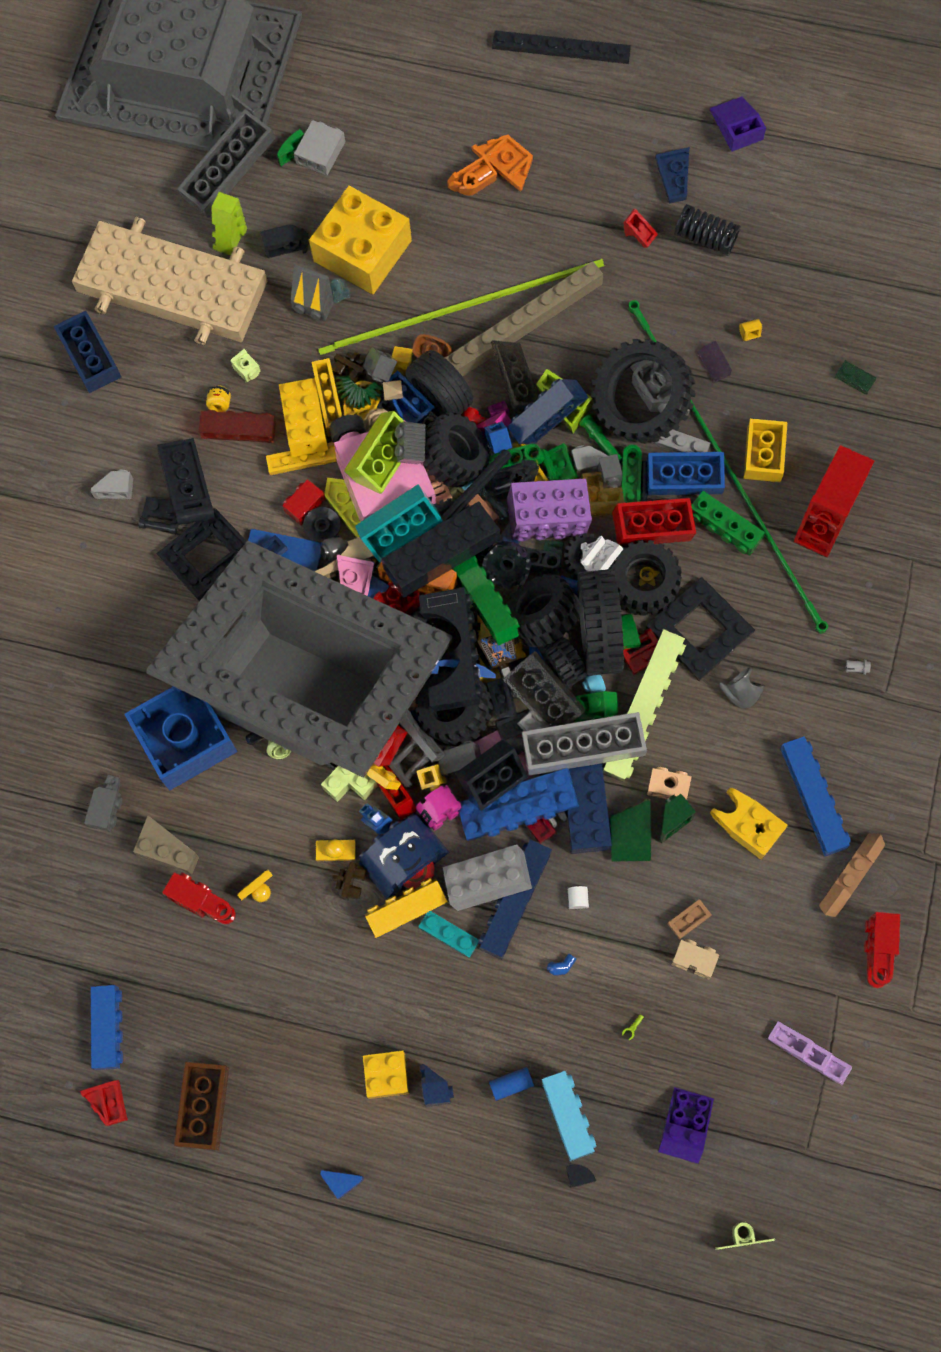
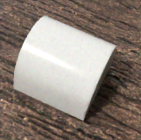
[568,886,589,909]

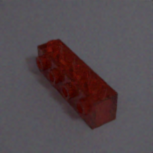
[198,410,276,443]

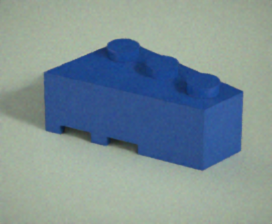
[385,370,436,424]

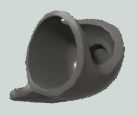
[719,667,765,708]

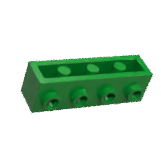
[691,491,765,556]

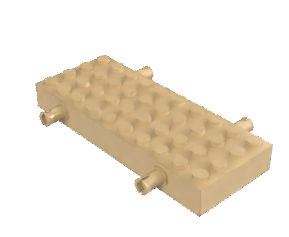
[72,217,268,345]

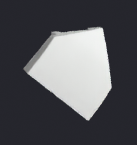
[581,536,623,571]

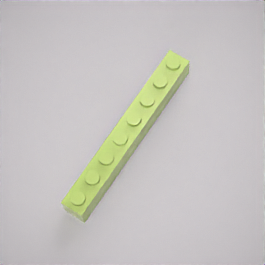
[603,629,686,782]

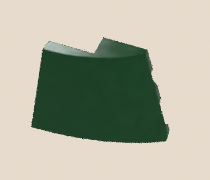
[610,799,651,862]

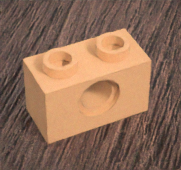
[647,767,691,800]

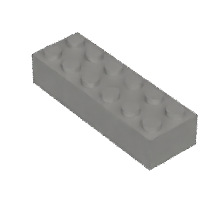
[522,712,647,775]

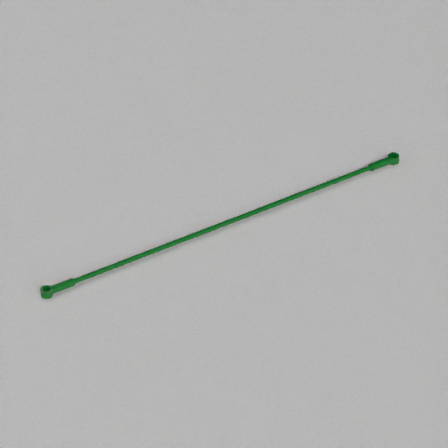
[628,300,828,634]

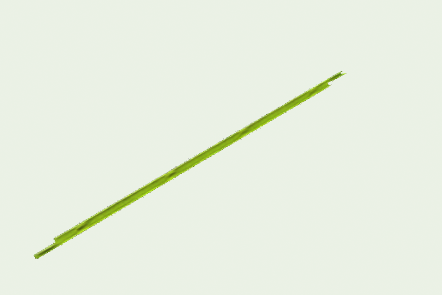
[319,259,604,355]

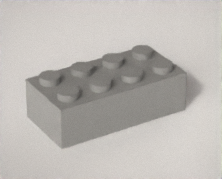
[443,845,532,911]

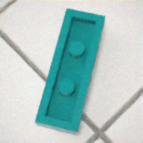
[418,911,479,958]

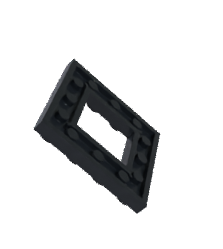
[156,508,247,602]
[646,577,755,681]

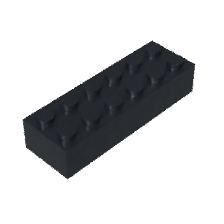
[381,501,501,598]

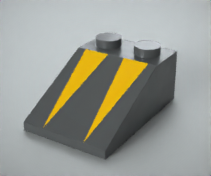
[291,265,334,321]

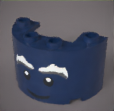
[359,814,450,899]

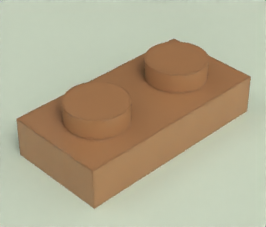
[668,899,712,940]

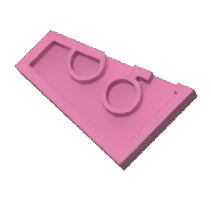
[336,555,374,596]

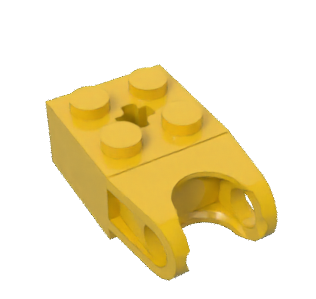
[710,788,788,860]

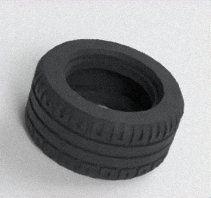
[406,350,473,417]

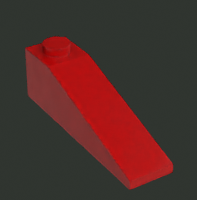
[377,765,417,820]

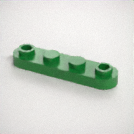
[621,445,642,503]

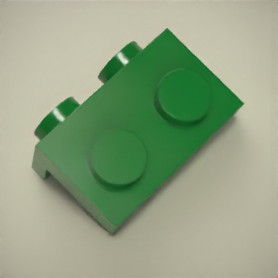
[542,443,578,481]

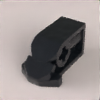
[260,225,310,259]
[491,460,539,500]

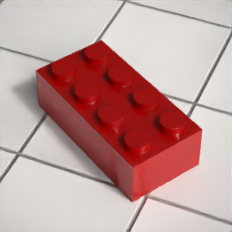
[612,498,696,547]

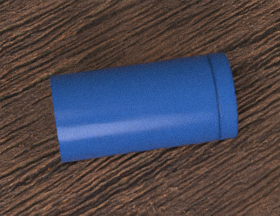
[489,1067,534,1101]

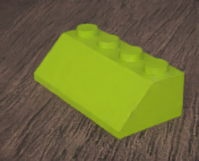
[344,411,404,494]

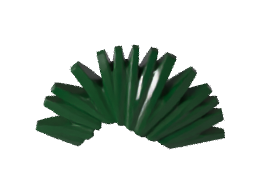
[336,376,384,409]

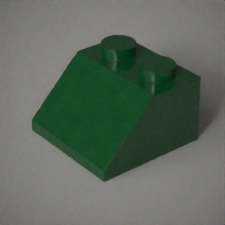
[659,794,696,843]

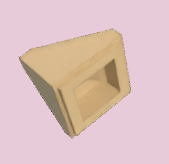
[383,380,403,400]

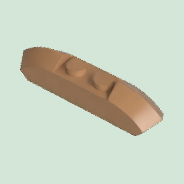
[819,834,885,917]

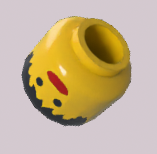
[206,386,231,413]

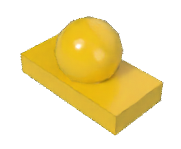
[316,839,356,861]
[237,870,273,902]

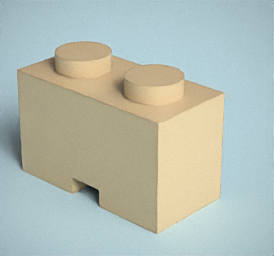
[672,939,719,980]

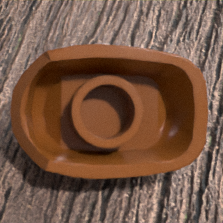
[412,334,453,358]

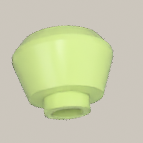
[267,740,291,759]

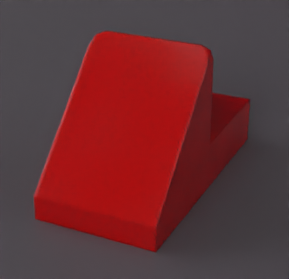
[624,208,658,248]

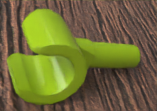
[622,1014,644,1040]

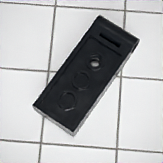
[157,438,214,525]

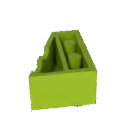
[536,369,594,434]

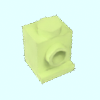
[230,349,261,382]

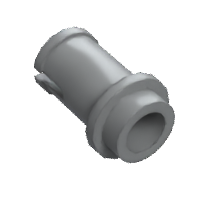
[846,659,871,675]

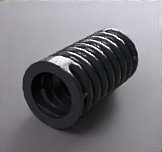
[674,204,741,256]

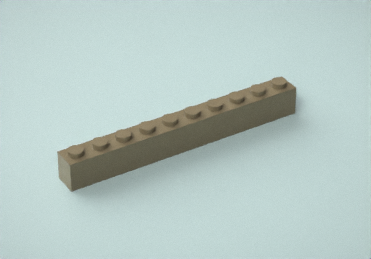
[446,261,603,377]

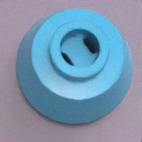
[582,675,606,694]

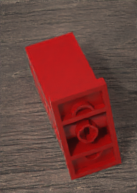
[793,445,875,558]

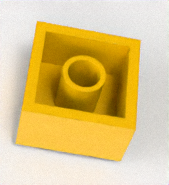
[363,1051,409,1099]

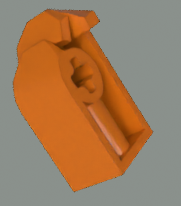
[447,156,497,196]

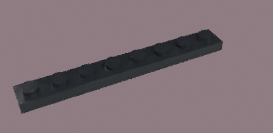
[492,30,631,64]

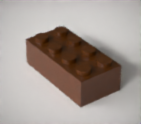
[174,1062,229,1151]

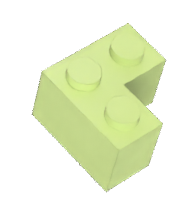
[321,766,378,802]

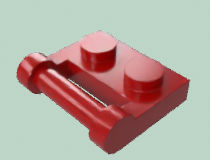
[623,628,658,675]

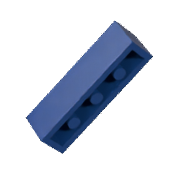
[91,985,123,1070]

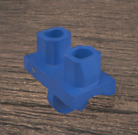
[359,803,392,834]

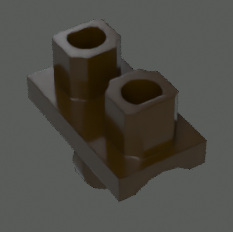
[332,352,366,383]
[332,862,366,901]

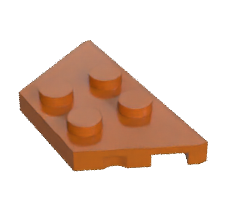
[472,134,533,191]

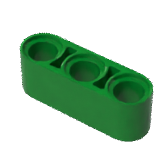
[489,444,544,469]

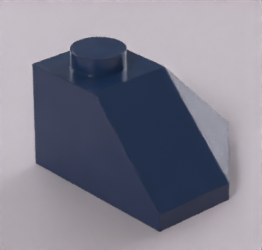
[420,1064,454,1107]

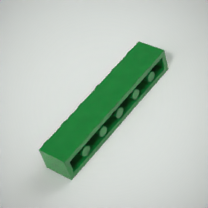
[452,556,519,646]

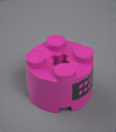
[416,785,461,831]

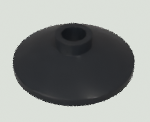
[303,507,341,543]

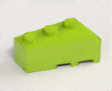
[212,192,247,256]

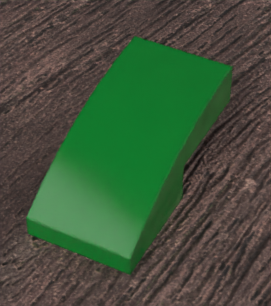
[277,129,304,166]
[621,614,640,649]

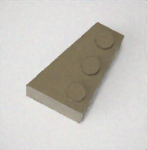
[133,816,199,875]

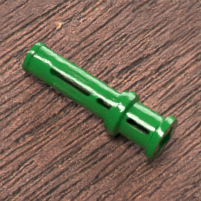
[579,414,623,463]

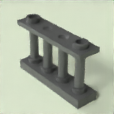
[388,710,445,787]

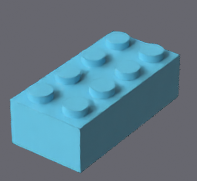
[542,1071,597,1161]

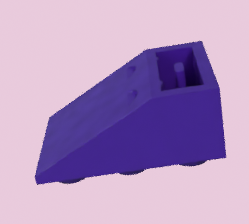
[710,96,766,152]
[658,1087,714,1164]

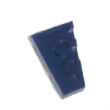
[655,147,690,204]

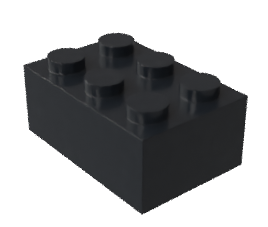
[456,739,528,811]

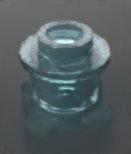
[330,278,351,303]

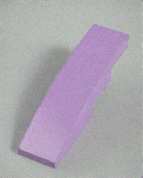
[768,1022,852,1085]

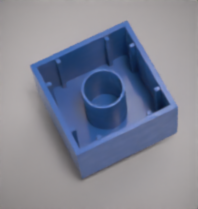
[124,686,238,791]

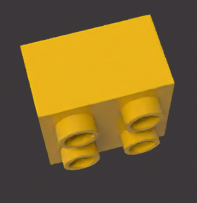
[309,186,412,295]

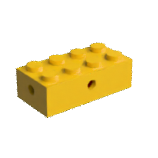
[279,378,328,457]

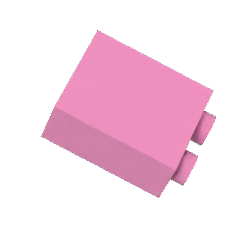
[334,420,436,522]

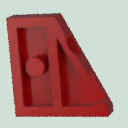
[80,1080,128,1126]

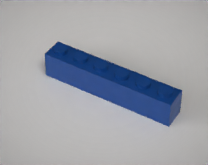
[780,736,851,857]

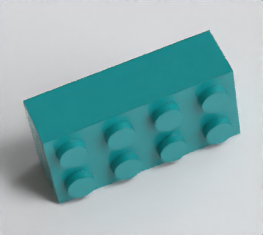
[355,484,443,563]

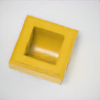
[740,319,762,341]

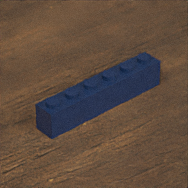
[478,840,552,960]

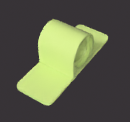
[715,1223,775,1250]

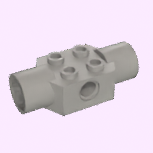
[630,360,690,415]

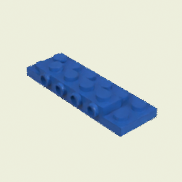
[459,768,579,841]

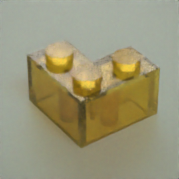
[581,472,625,517]

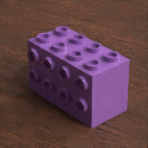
[507,479,592,541]

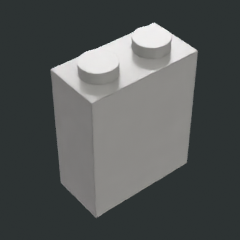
[294,120,345,176]

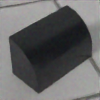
[566,1164,596,1188]

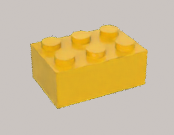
[743,419,787,482]

